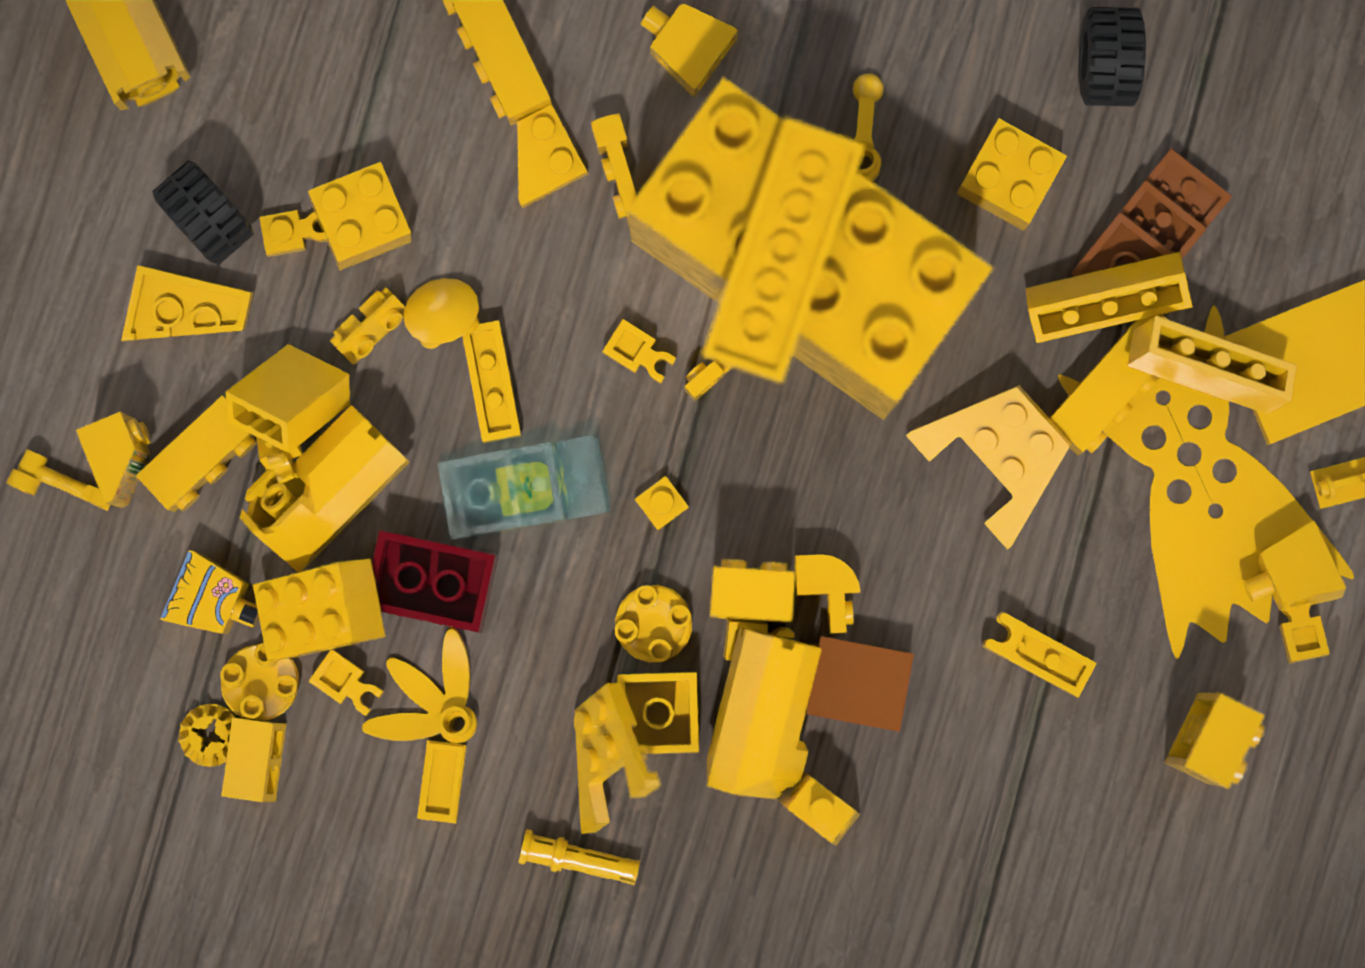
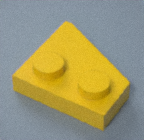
[517,104,588,208]

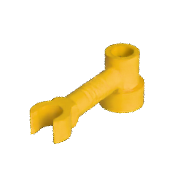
[6,449,110,511]

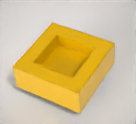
[634,476,689,531]

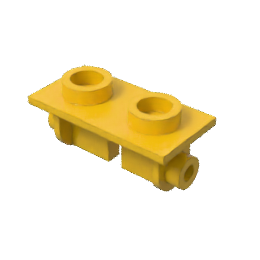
[329,287,405,365]
[1310,457,1365,509]

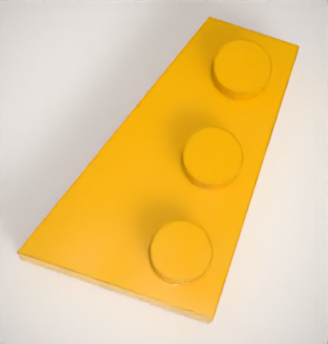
[121,265,254,341]

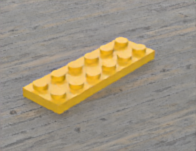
[702,118,865,384]

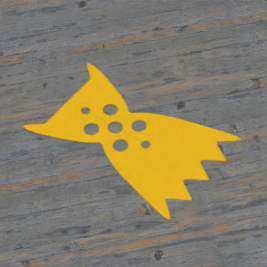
[1058,305,1354,659]

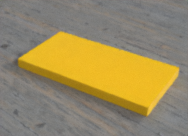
[1223,280,1365,445]

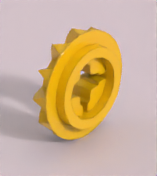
[178,704,237,767]

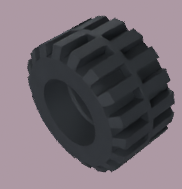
[1079,7,1146,107]
[152,160,254,266]

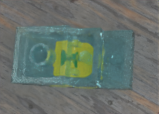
[438,435,611,540]

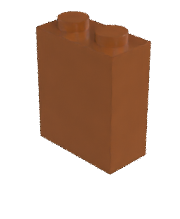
[805,636,914,732]

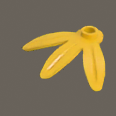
[362,628,477,744]

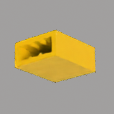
[226,344,350,453]

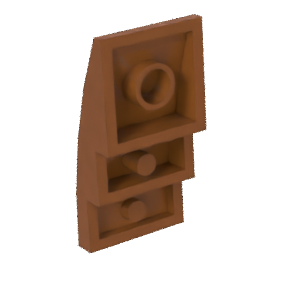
[1071,148,1232,276]

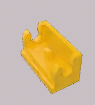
[221,718,287,802]

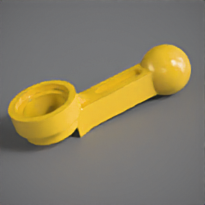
[853,73,883,182]

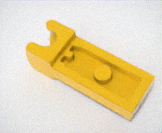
[590,113,637,225]
[982,612,1097,698]

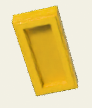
[417,740,467,824]

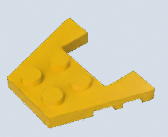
[906,385,1072,550]
[574,683,660,834]

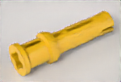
[518,829,640,886]

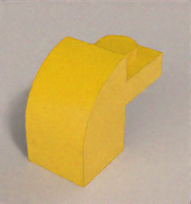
[794,555,860,634]

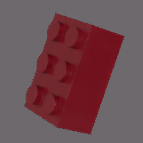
[372,530,499,633]

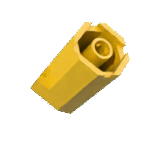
[65,0,191,110]
[239,405,410,573]
[707,627,822,799]

